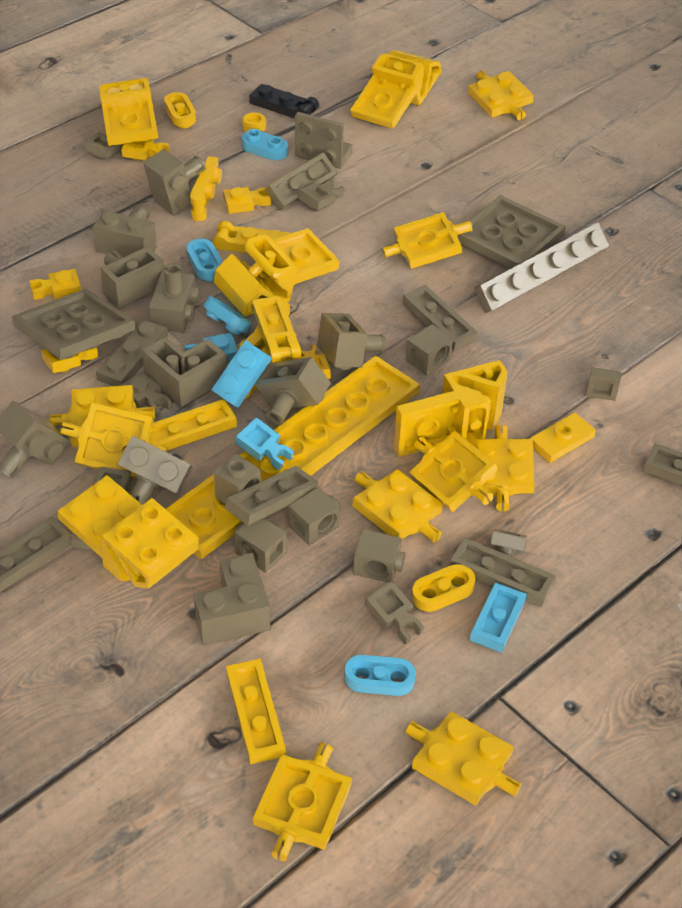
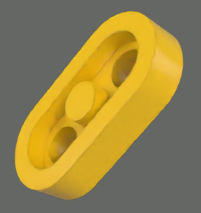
[164,92,196,129]
[412,564,475,612]

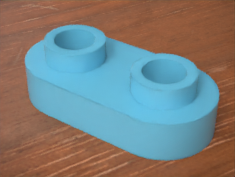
[242,129,288,160]
[187,239,223,282]
[203,295,253,335]
[344,655,416,696]

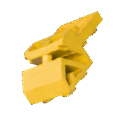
[350,50,442,129]
[99,78,159,146]
[214,228,340,317]
[394,360,508,457]
[57,475,199,589]

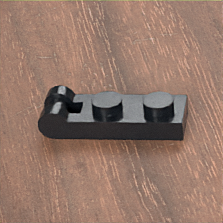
[249,84,319,119]

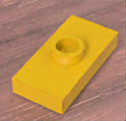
[530,412,596,463]

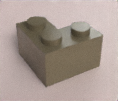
[142,337,227,407]
[193,553,270,646]

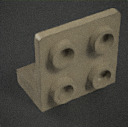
[295,112,353,169]

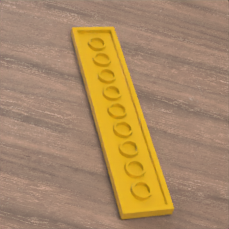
[166,356,420,560]

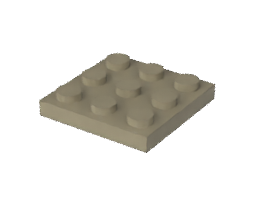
[458,195,566,268]
[12,289,135,360]

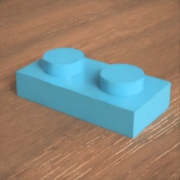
[211,340,272,408]
[470,582,527,653]

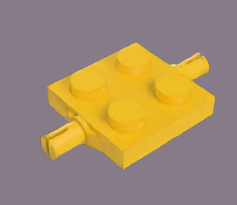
[468,70,534,121]
[382,212,473,269]
[50,385,156,447]
[60,403,168,479]
[471,424,535,512]
[409,430,499,513]
[352,469,444,543]
[405,711,522,806]
[253,742,352,861]

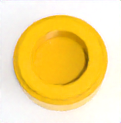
[242,112,266,132]

